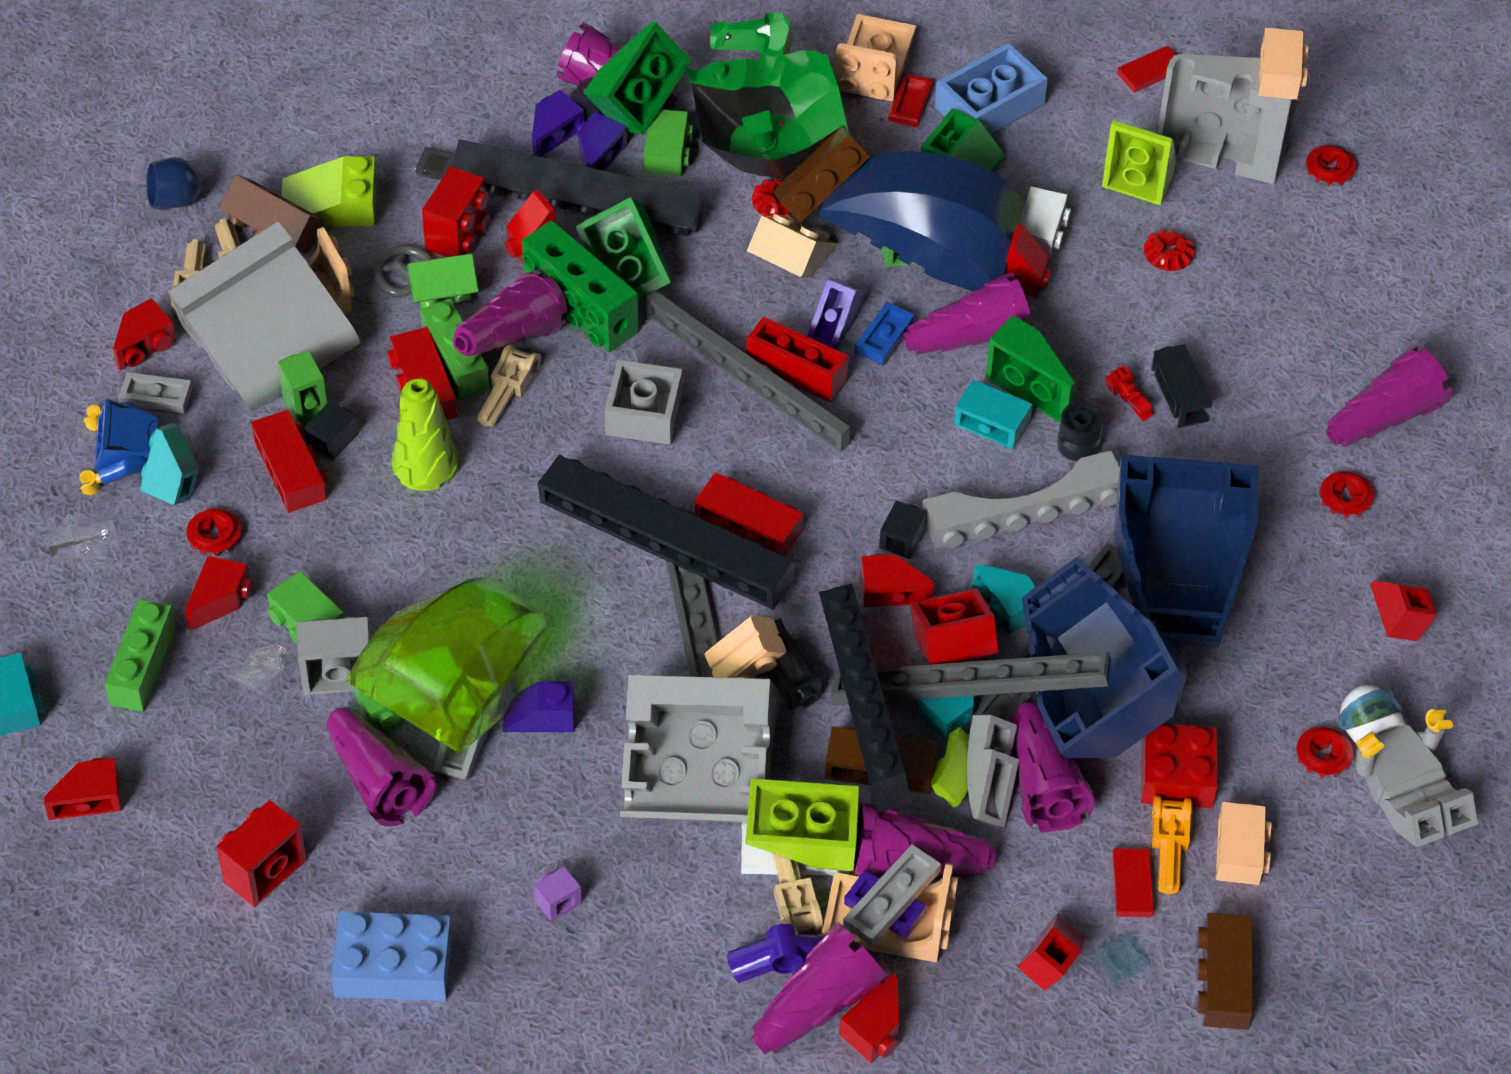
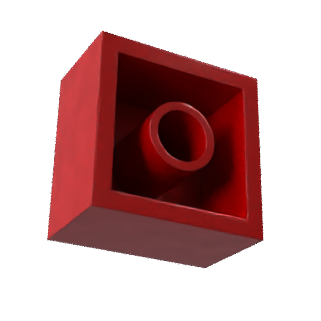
[422,166,490,258]
[910,588,999,665]
[1141,724,1217,808]
[216,800,307,908]

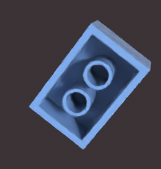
[935,43,1048,135]
[331,912,452,1001]

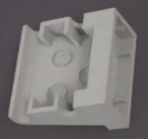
[1157,54,1305,184]
[168,221,360,413]
[620,675,779,823]

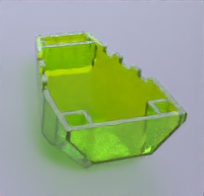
[347,577,558,754]

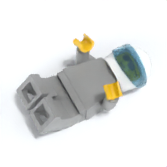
[1338,685,1478,847]

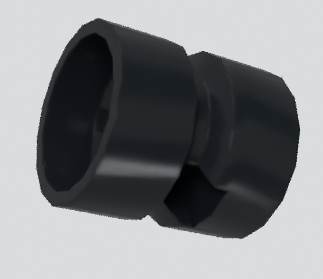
[1057,401,1104,462]

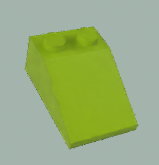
[1102,120,1176,205]
[281,156,377,227]
[745,778,859,871]

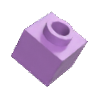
[534,866,582,922]

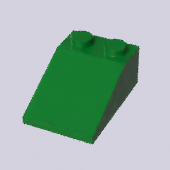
[584,21,691,135]
[575,197,672,301]
[985,315,1075,423]

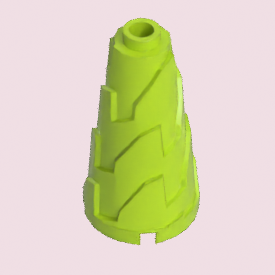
[391,379,459,491]

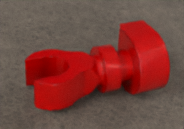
[1105,365,1154,421]

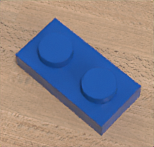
[855,302,915,365]

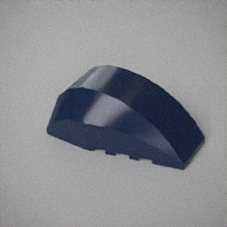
[819,151,1025,292]
[1114,454,1258,647]
[1022,557,1187,758]

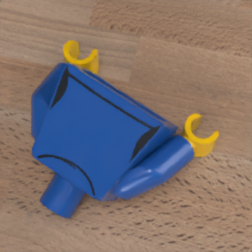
[79,399,158,495]

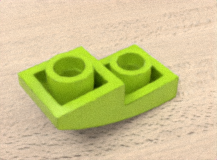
[931,727,969,808]

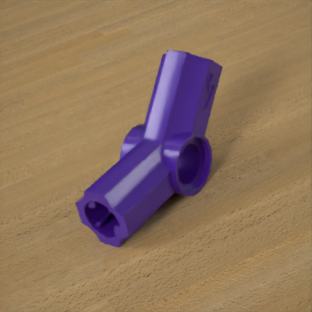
[727,924,823,983]

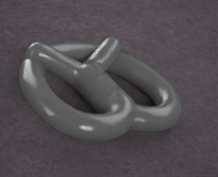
[373,245,434,298]

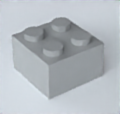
[604,360,682,445]
[297,616,373,695]

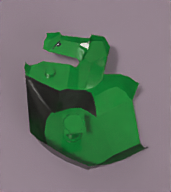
[685,12,849,178]

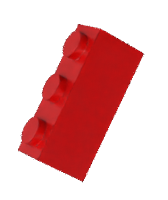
[746,316,849,402]
[386,327,457,420]
[251,409,329,513]
[695,472,803,555]

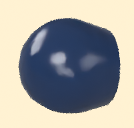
[146,157,202,210]

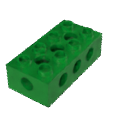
[522,220,638,353]

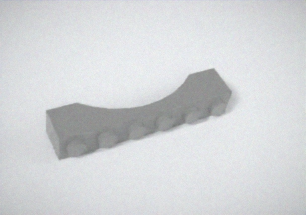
[922,450,1120,549]

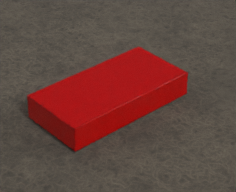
[1117,45,1176,93]
[888,73,933,128]
[1112,848,1154,917]

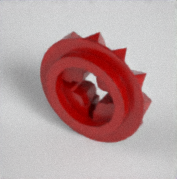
[1305,145,1356,187]
[752,178,792,217]
[1144,229,1195,271]
[1319,472,1374,519]
[186,509,242,557]
[1295,727,1353,779]

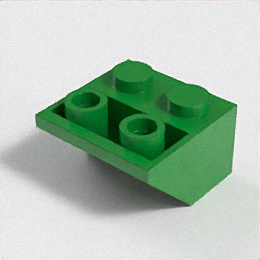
[920,108,1004,172]

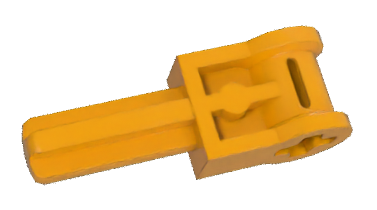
[1151,795,1191,895]

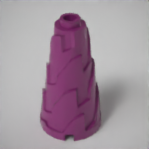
[556,23,678,110]
[453,271,567,356]
[903,272,1033,355]
[1326,345,1452,447]
[1011,702,1095,833]
[326,707,436,826]
[851,803,996,878]
[750,922,889,1055]

